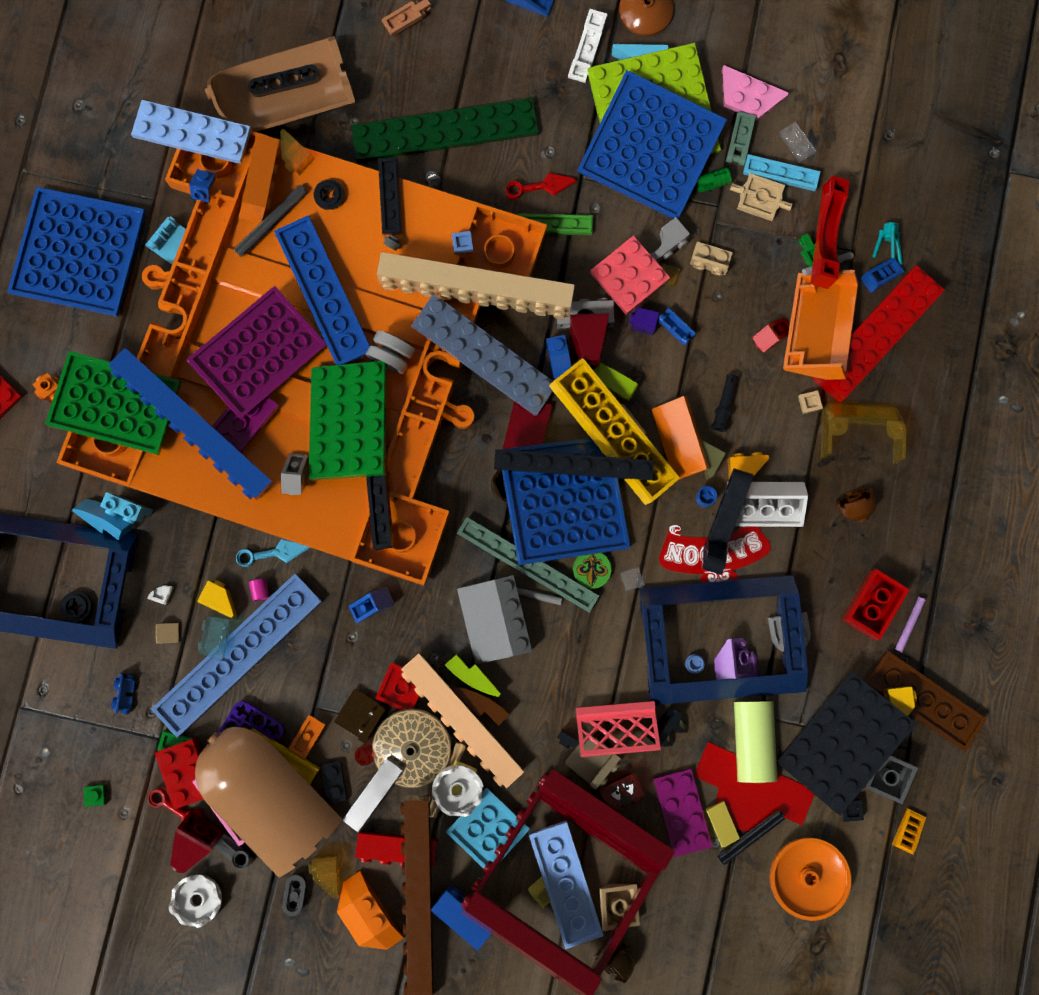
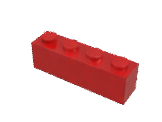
[355,831,439,866]

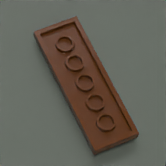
[866,651,987,752]

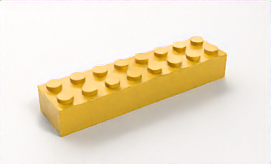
[549,358,680,505]

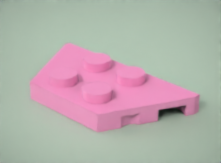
[722,65,788,121]

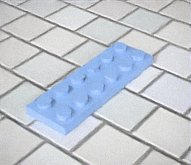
[131,100,252,164]
[528,820,603,949]

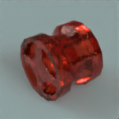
[354,745,374,766]

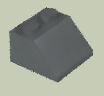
[864,755,918,804]

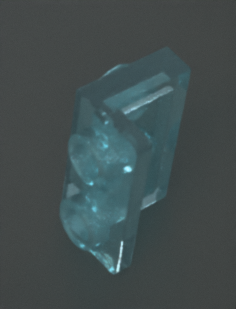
[198,616,231,659]

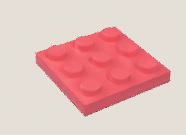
[590,235,670,315]

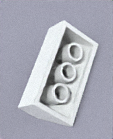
[727,482,808,527]

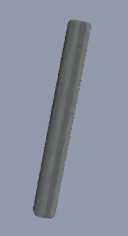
[234,185,307,257]

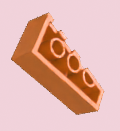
[238,133,281,223]

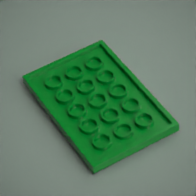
[45,351,182,456]
[308,361,387,481]

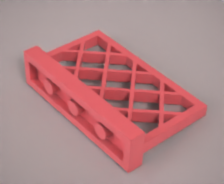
[576,701,661,757]

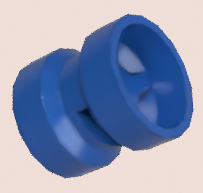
[695,486,717,508]

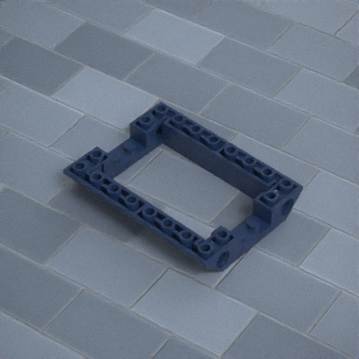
[0,514,139,649]
[639,575,808,705]

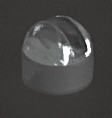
[425,171,441,188]

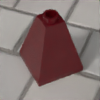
[569,313,609,370]
[170,810,225,874]

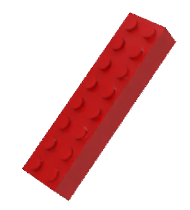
[811,265,945,404]

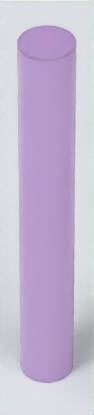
[895,597,926,653]

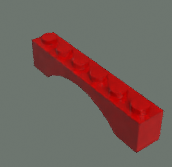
[810,175,850,289]

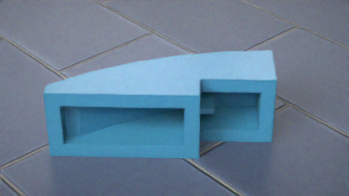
[72,499,133,540]

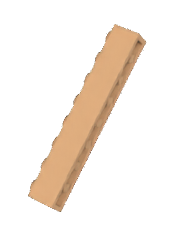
[401,653,524,788]

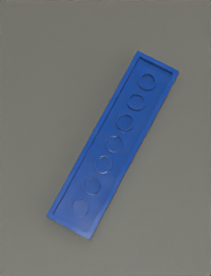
[274,215,370,365]

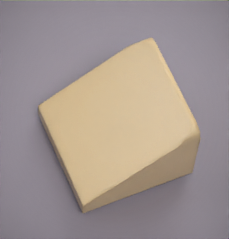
[156,623,179,644]

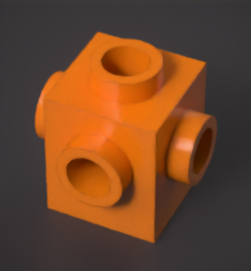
[32,373,60,403]

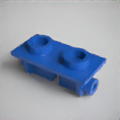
[658,307,696,346]
[111,674,135,714]

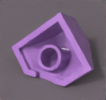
[714,638,758,680]

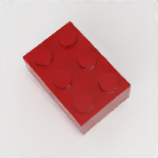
[841,569,910,640]
[155,736,203,810]

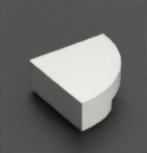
[147,586,174,605]

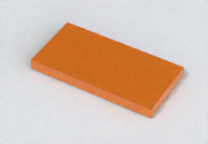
[651,396,710,480]

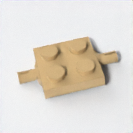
[730,173,793,221]

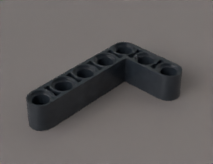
[702,468,753,575]

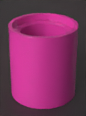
[249,578,270,601]

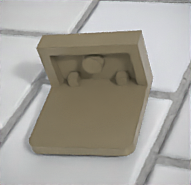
[566,733,621,790]

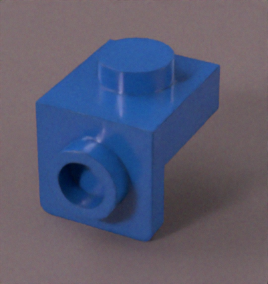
[189,169,216,202]

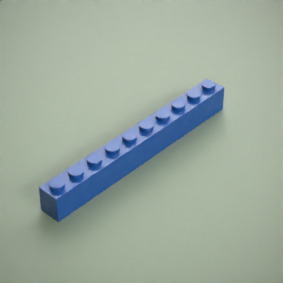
[108,348,273,500]

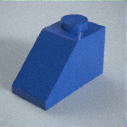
[348,587,395,624]

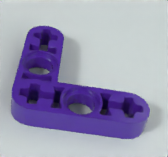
[218,701,285,739]

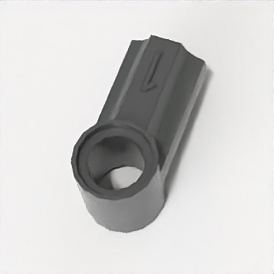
[214,833,254,869]

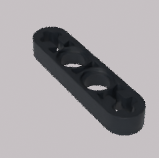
[248,65,320,97]

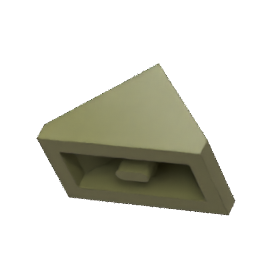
[701,440,726,480]

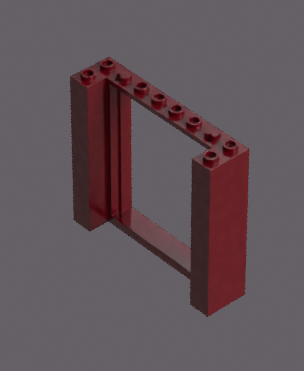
[461,769,675,995]

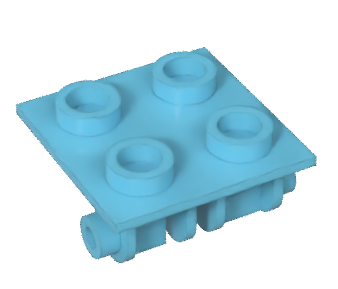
[145,216,186,264]

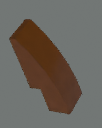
[451,686,510,726]

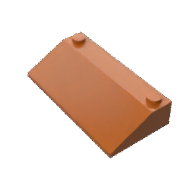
[783,270,859,380]

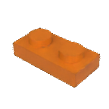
[288,715,326,759]

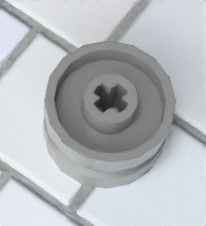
[365,330,415,374]

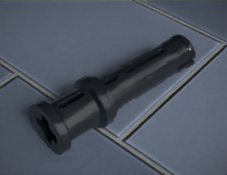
[710,374,739,432]

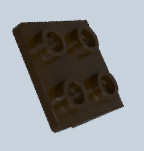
[334,689,388,744]

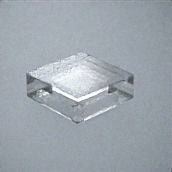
[620,567,644,592]

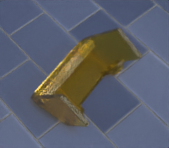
[821,402,906,464]

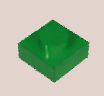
[83,785,106,807]

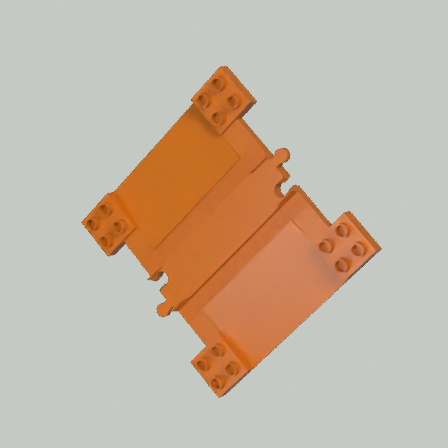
[56,112,547,587]

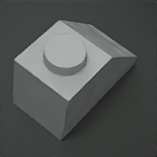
[281,453,308,495]

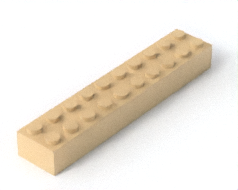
[377,252,574,319]

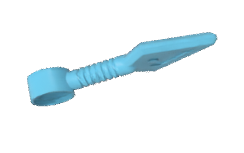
[236,538,310,567]

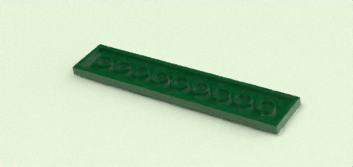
[351,98,538,163]

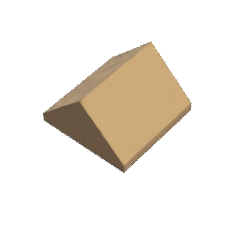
[600,884,640,931]

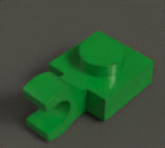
[798,233,815,267]

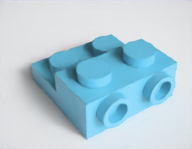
[100,492,153,524]

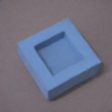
[452,231,473,254]

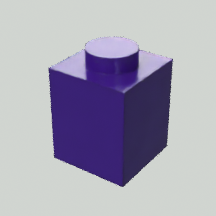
[629,307,659,335]

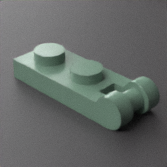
[726,111,756,166]

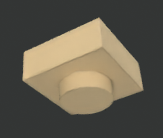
[798,390,823,414]

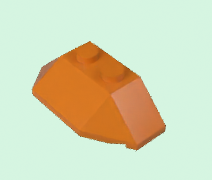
[337,870,404,950]

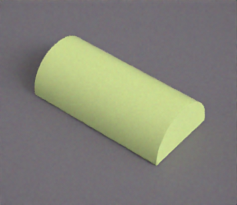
[734,701,778,783]

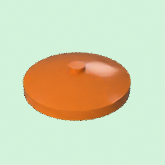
[769,837,851,921]

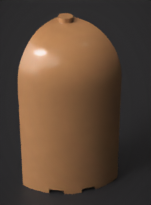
[205,36,355,131]
[195,727,343,877]

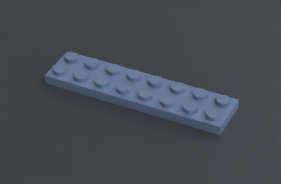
[411,294,553,416]

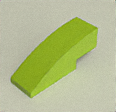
[593,363,638,401]
[445,654,501,697]

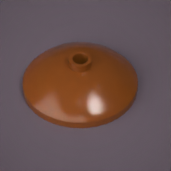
[619,0,674,36]

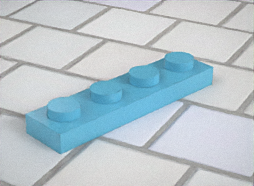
[743,154,820,191]

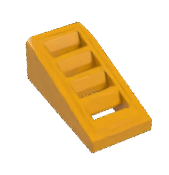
[891,808,926,855]

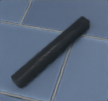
[717,810,785,865]

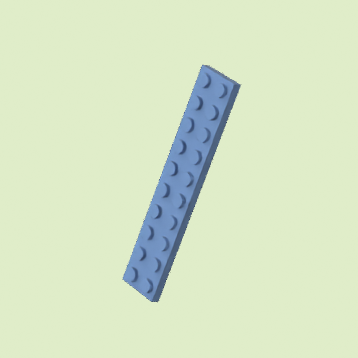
[151,574,322,738]

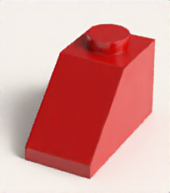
[752,317,790,353]

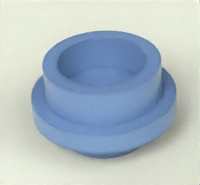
[685,654,705,674]

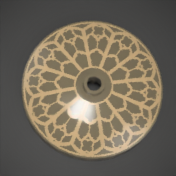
[372,708,451,788]

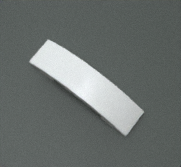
[568,9,607,83]

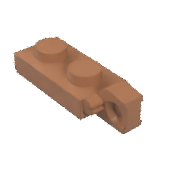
[382,0,432,37]

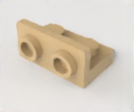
[690,242,733,276]

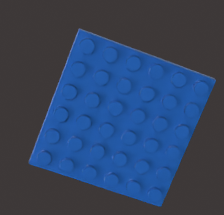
[577,70,727,219]
[7,187,146,317]
[500,438,630,565]

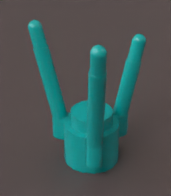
[872,222,902,265]

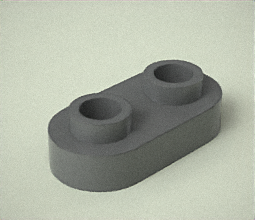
[282,874,307,916]

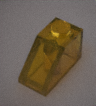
[280,129,314,176]
[309,854,340,899]

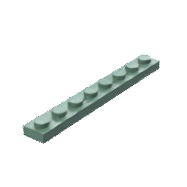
[457,517,599,613]

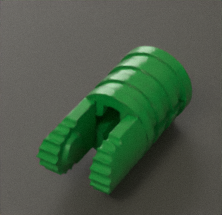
[696,167,732,192]

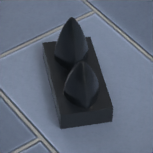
[647,706,687,747]

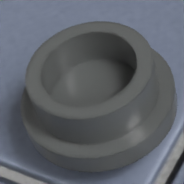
[383,234,402,251]

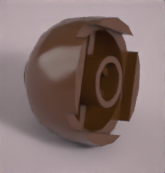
[836,487,877,522]

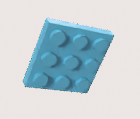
[446,787,530,869]

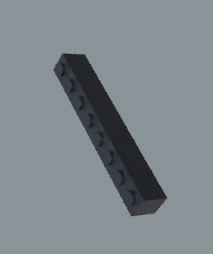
[494,449,654,481]

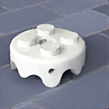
[432,765,483,817]
[169,874,222,928]

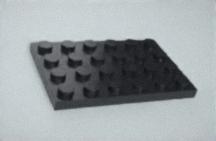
[777,672,917,816]

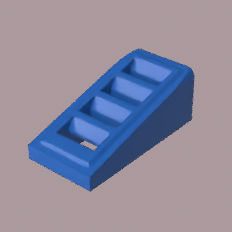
[861,258,905,293]

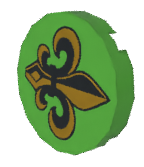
[573,553,611,589]

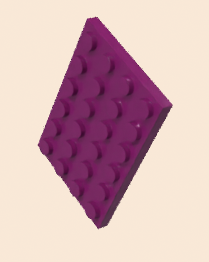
[186,286,326,419]

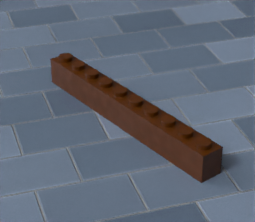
[400,795,434,995]

